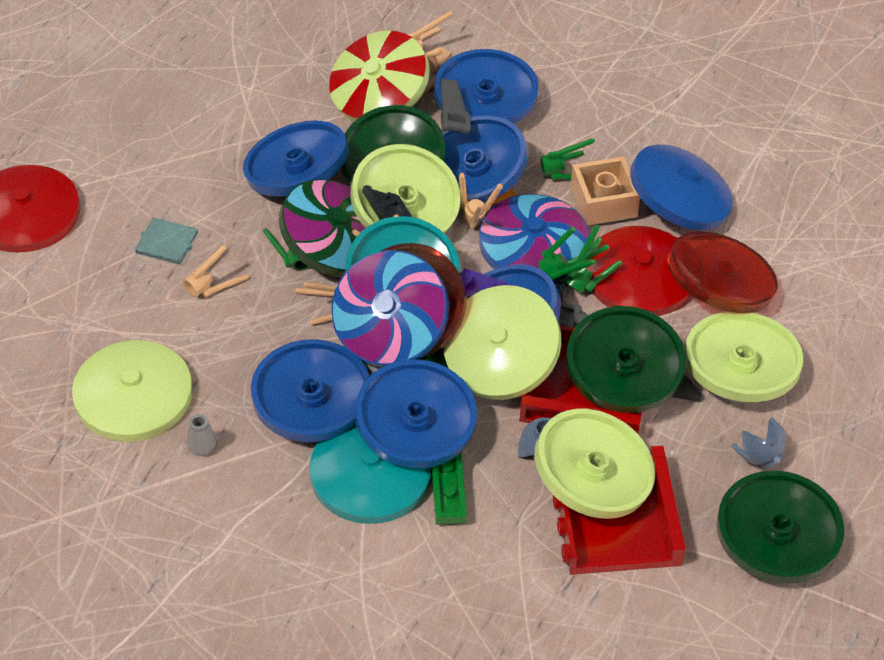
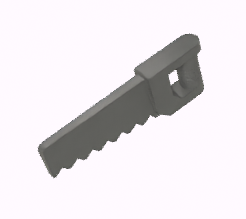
[440,79,471,134]

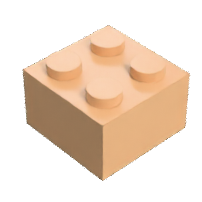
[570,156,640,226]

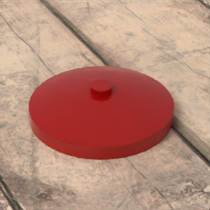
[0,165,80,253]
[586,226,698,316]

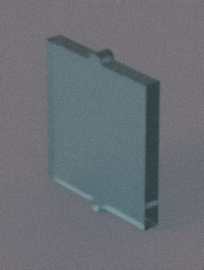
[135,217,198,265]

